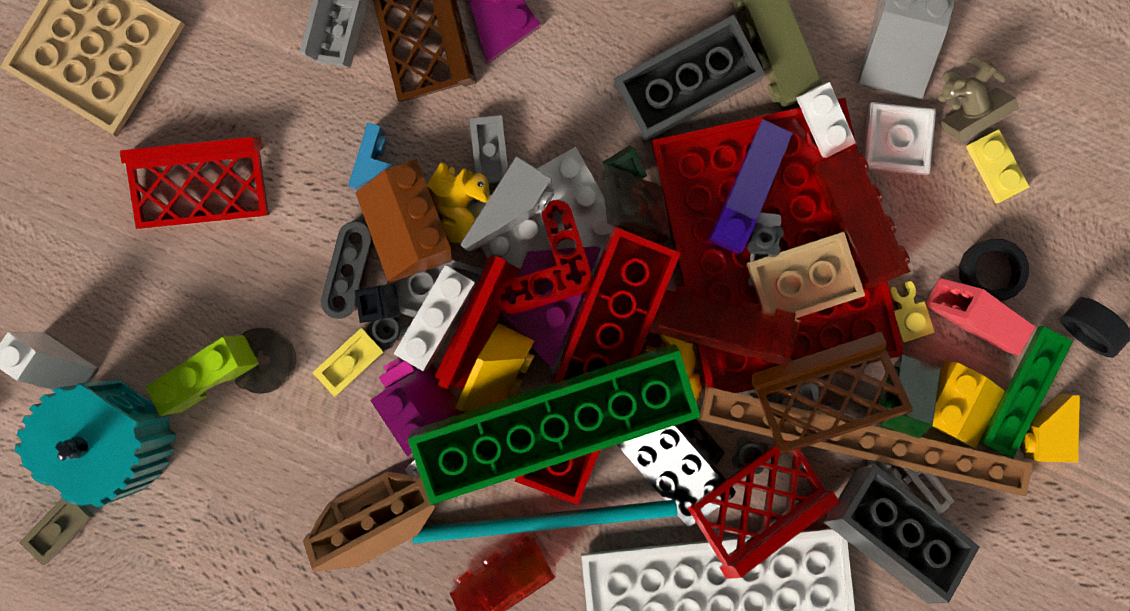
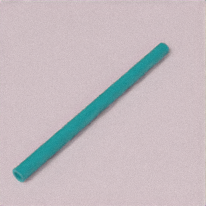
[412,499,678,544]

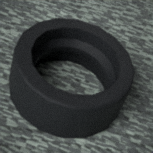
[959,239,1029,301]
[1061,297,1130,358]

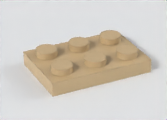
[746,232,865,327]

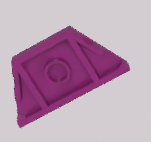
[502,246,601,367]

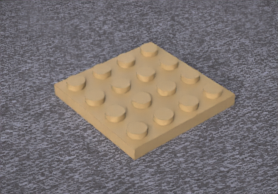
[0,0,185,137]

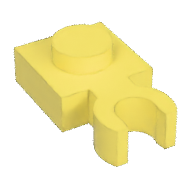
[889,281,935,343]

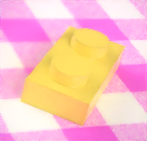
[966,129,1030,203]
[312,328,385,397]

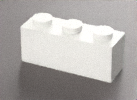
[394,265,477,371]

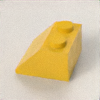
[455,323,534,411]
[931,361,1005,450]

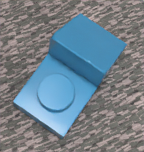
[348,122,395,191]

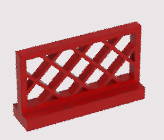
[120,136,269,229]
[435,255,520,390]
[687,440,840,579]

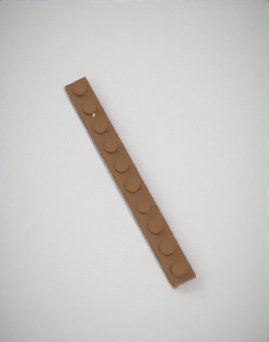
[699,387,1033,497]

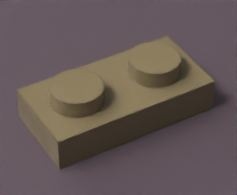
[19,498,94,565]

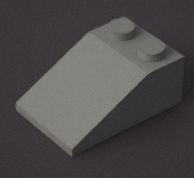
[858,0,955,100]
[460,156,554,253]

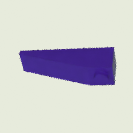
[707,119,793,254]

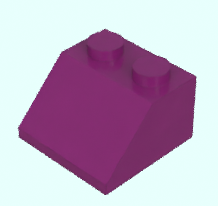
[370,364,464,456]

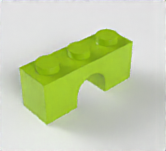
[145,335,259,416]

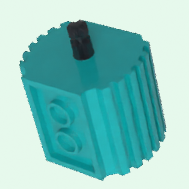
[15,379,176,508]

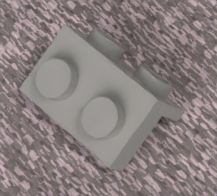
[300,0,367,69]

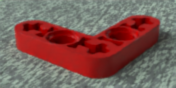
[495,200,592,314]

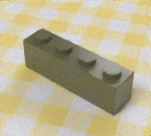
[731,0,822,109]

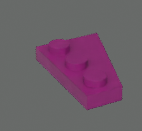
[468,0,541,65]

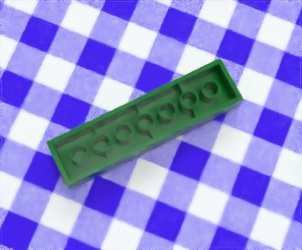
[407,344,701,505]

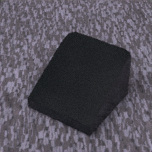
[354,284,400,323]

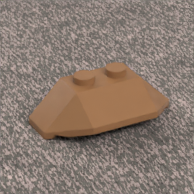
[303,471,435,572]

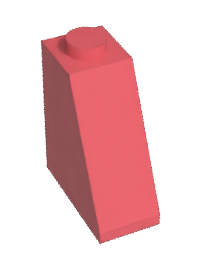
[925,278,1035,356]

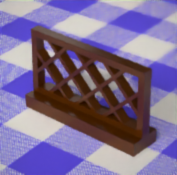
[373,0,477,102]
[752,332,913,455]

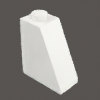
[0,332,98,390]

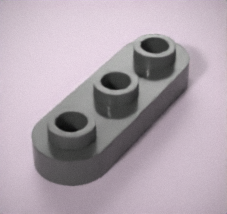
[321,221,373,319]

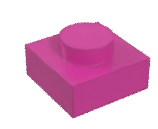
[379,358,418,388]

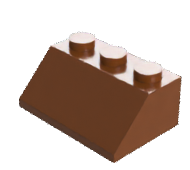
[355,159,452,283]

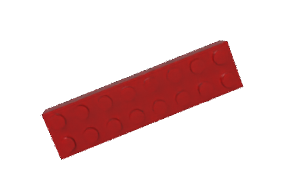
[515,226,681,505]

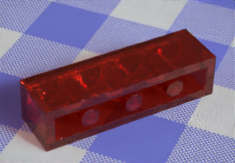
[811,147,910,289]

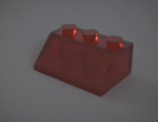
[449,531,556,611]

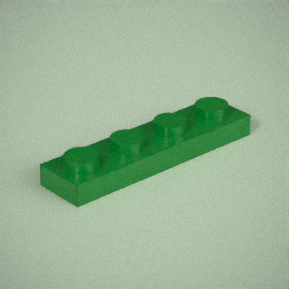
[979,326,1073,459]

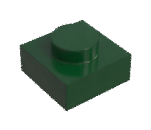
[602,145,647,192]

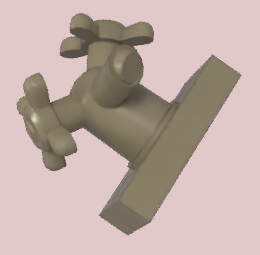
[938,56,1019,142]

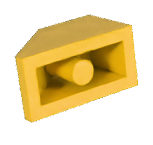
[1022,393,1080,463]

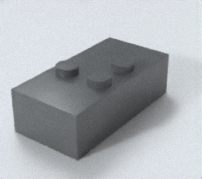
[614,15,765,143]
[824,464,980,604]

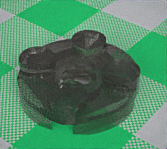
[235,328,297,394]

